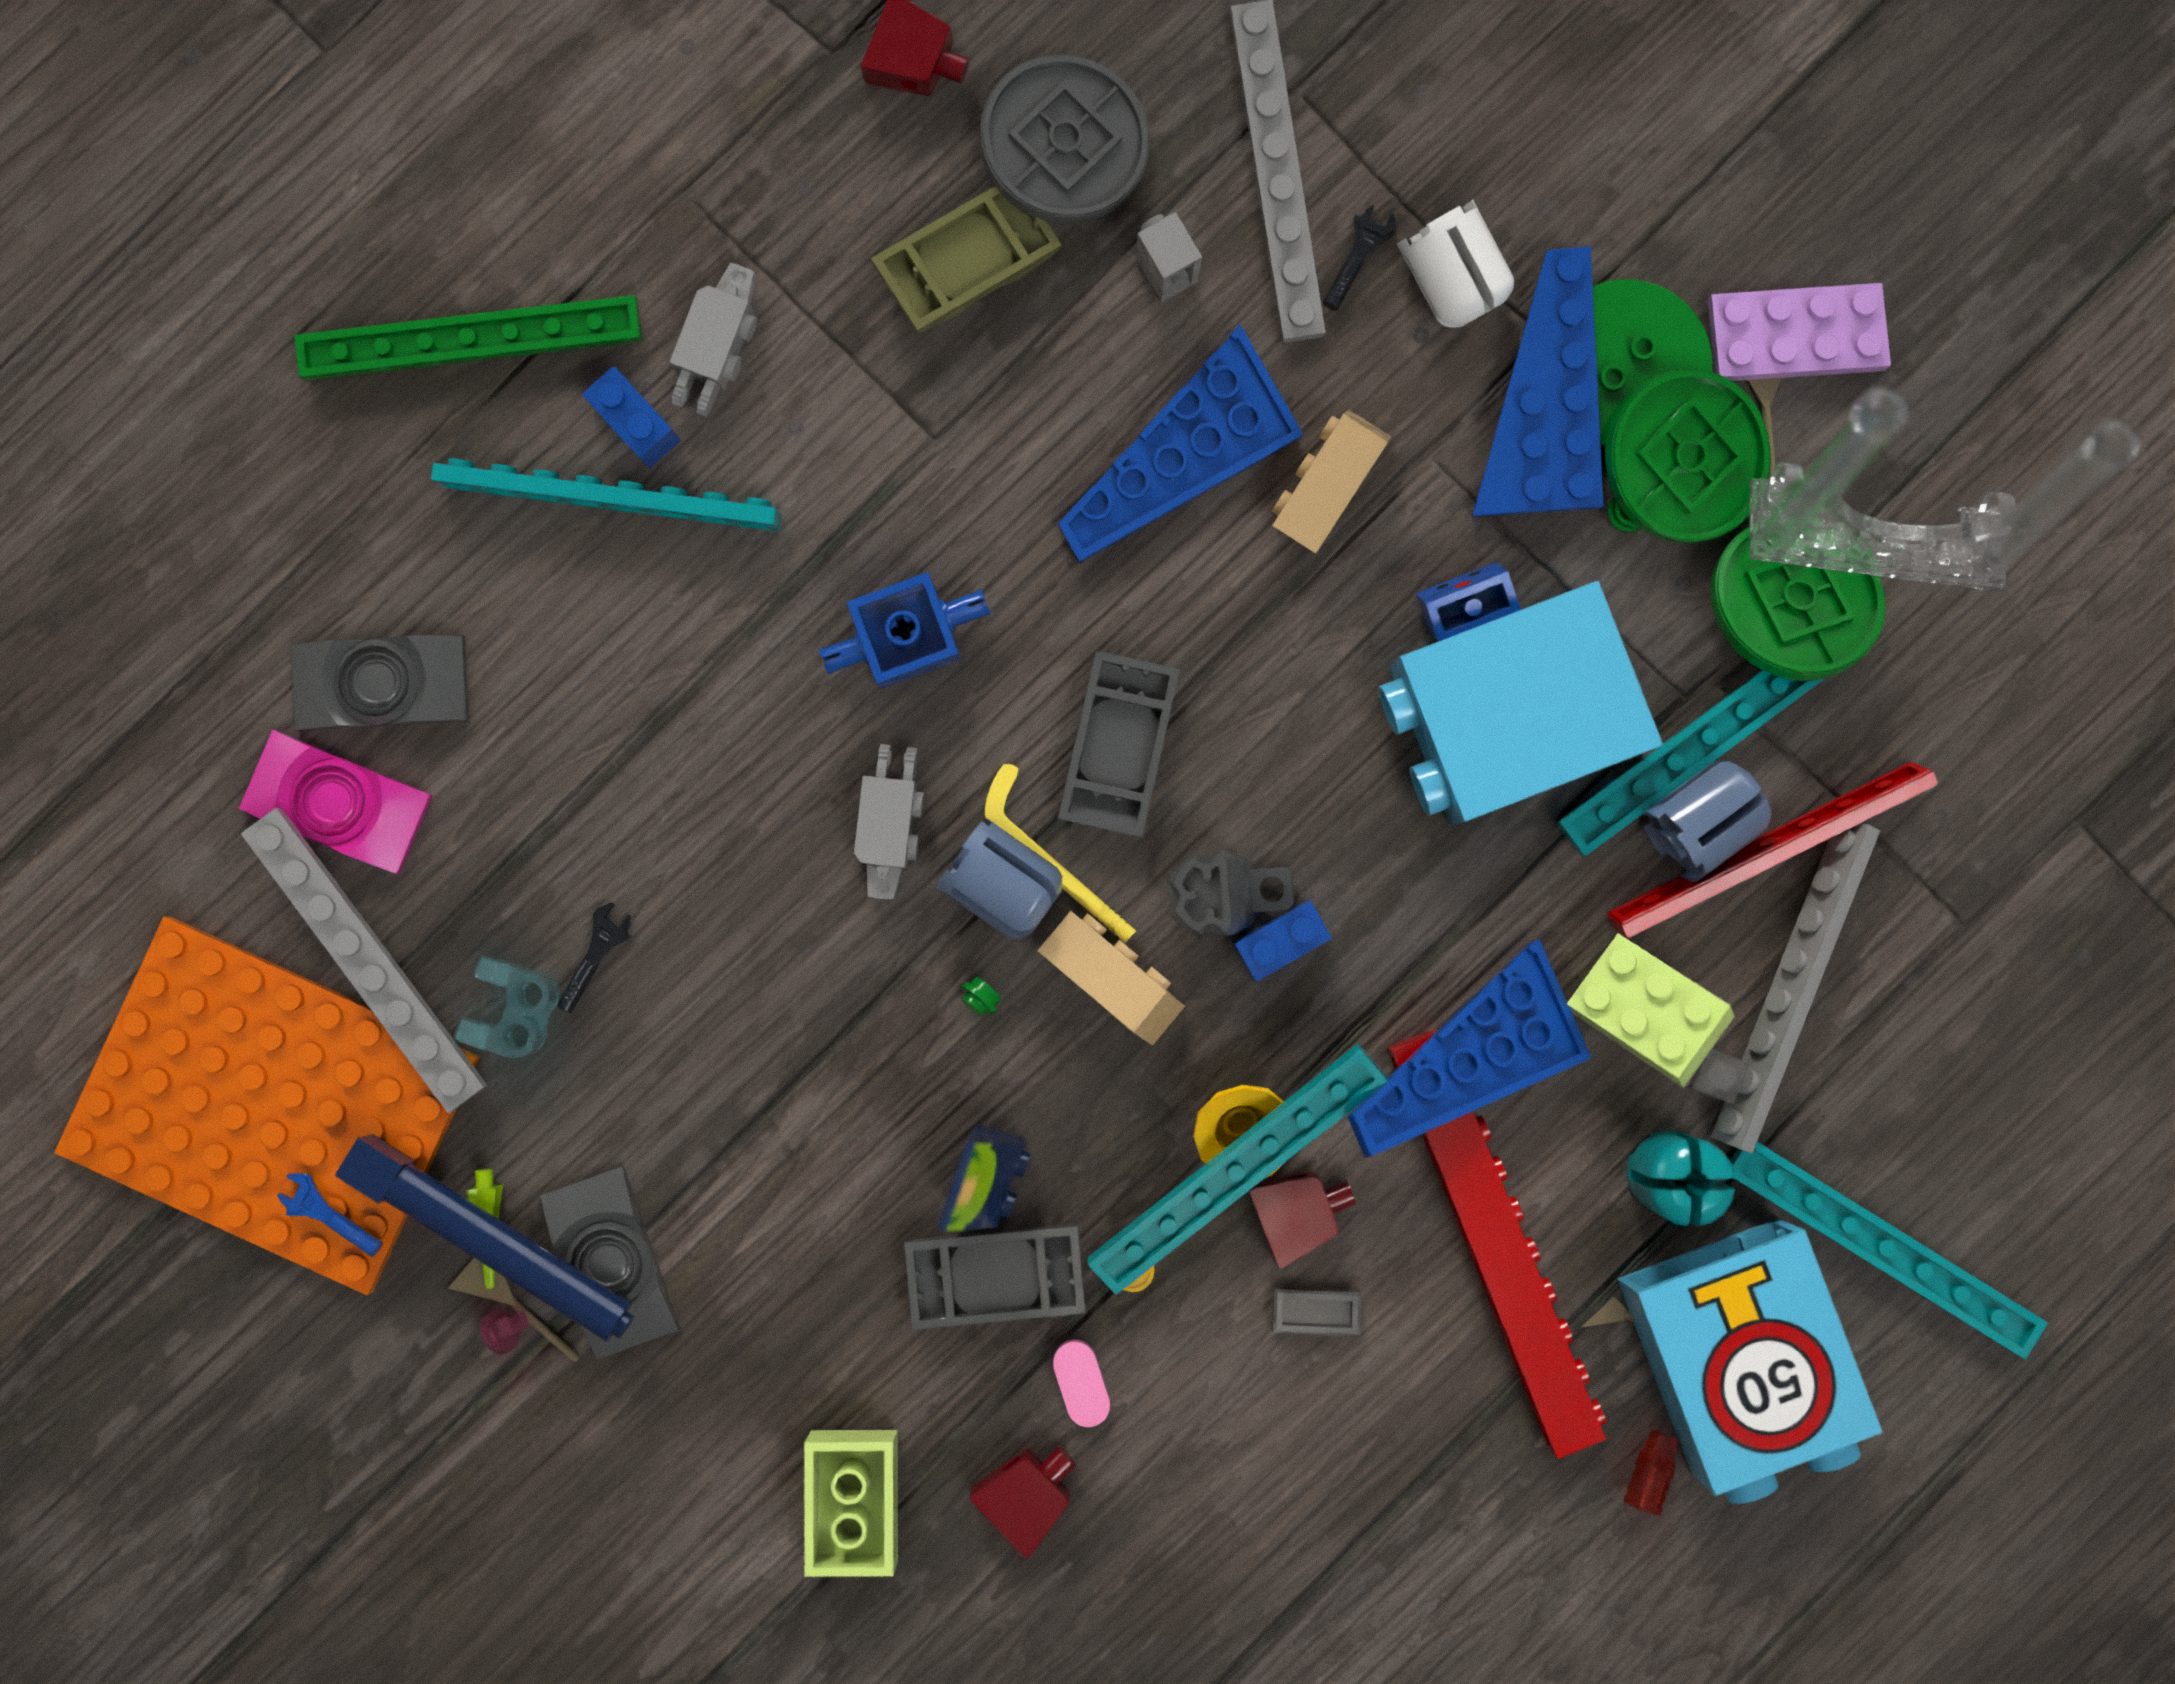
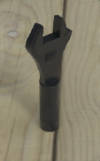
[1323,205,1396,311]
[556,902,631,1014]

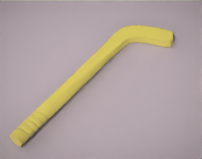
[985,764,1136,943]

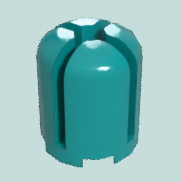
[1626,1130,1735,1227]

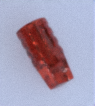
[1623,1430,1679,1516]

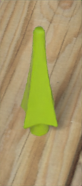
[466,1169,504,1290]

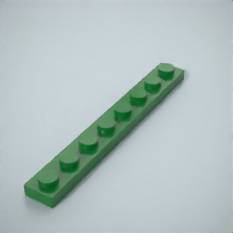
[294,295,643,381]

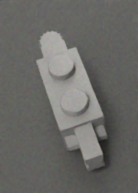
[669,263,757,417]
[854,744,924,899]

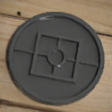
[979,55,1150,224]

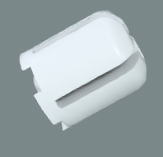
[1397,200,1514,327]

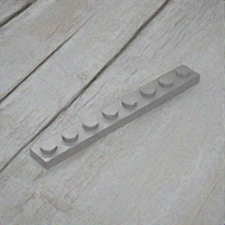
[1230,0,1326,343]
[241,808,488,1113]
[1711,823,1880,1154]

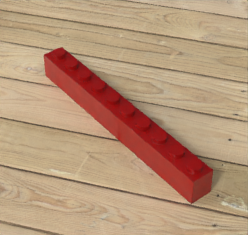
[1386,1029,1607,1459]

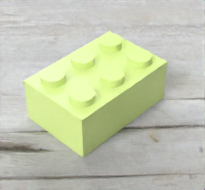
[1567,933,1735,1088]
[804,1430,898,1577]

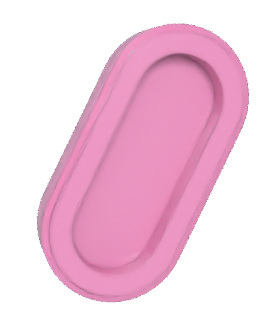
[1053,1339,1110,1427]

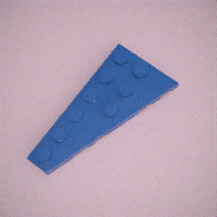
[1472,246,1604,517]
[1058,324,1304,564]
[1347,938,1592,1158]

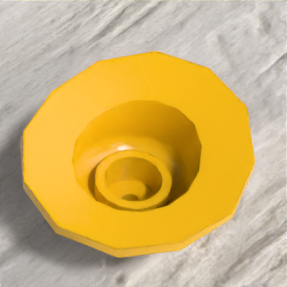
[1193,1085,1284,1177]

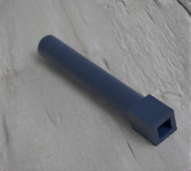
[334,1134,634,1342]

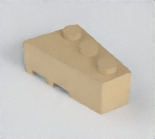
[1272,410,1391,553]
[1037,911,1185,1046]

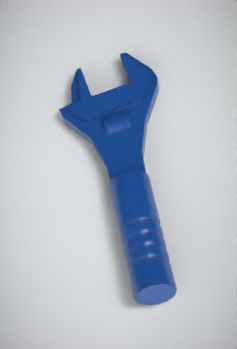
[277,1173,383,1257]

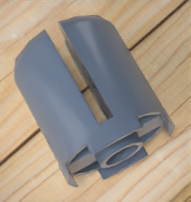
[1642,760,1772,882]
[936,818,1063,940]

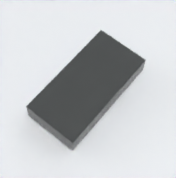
[1272,1287,1361,1336]

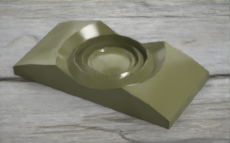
[871,186,1062,333]

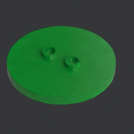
[1593,279,1713,449]
[1605,368,1771,543]
[1710,517,1886,681]

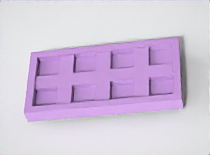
[1707,283,1891,381]

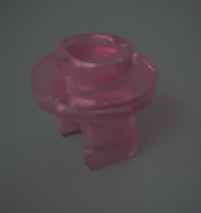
[480,1310,530,1354]

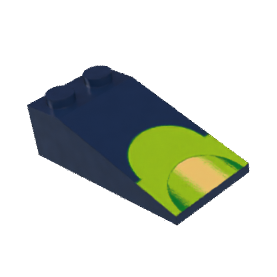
[938,1123,1031,1232]

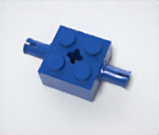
[819,572,991,689]

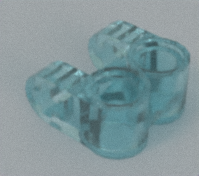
[453,955,560,1058]

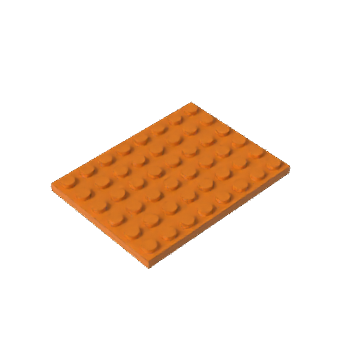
[54,916,480,1296]

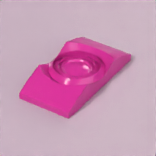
[239,730,433,874]

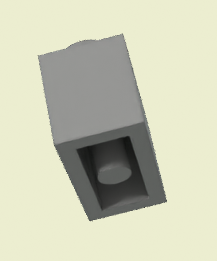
[1136,212,1202,303]

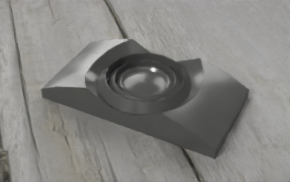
[291,635,469,731]
[1058,650,1180,838]
[541,1166,680,1359]
[904,1225,1086,1330]

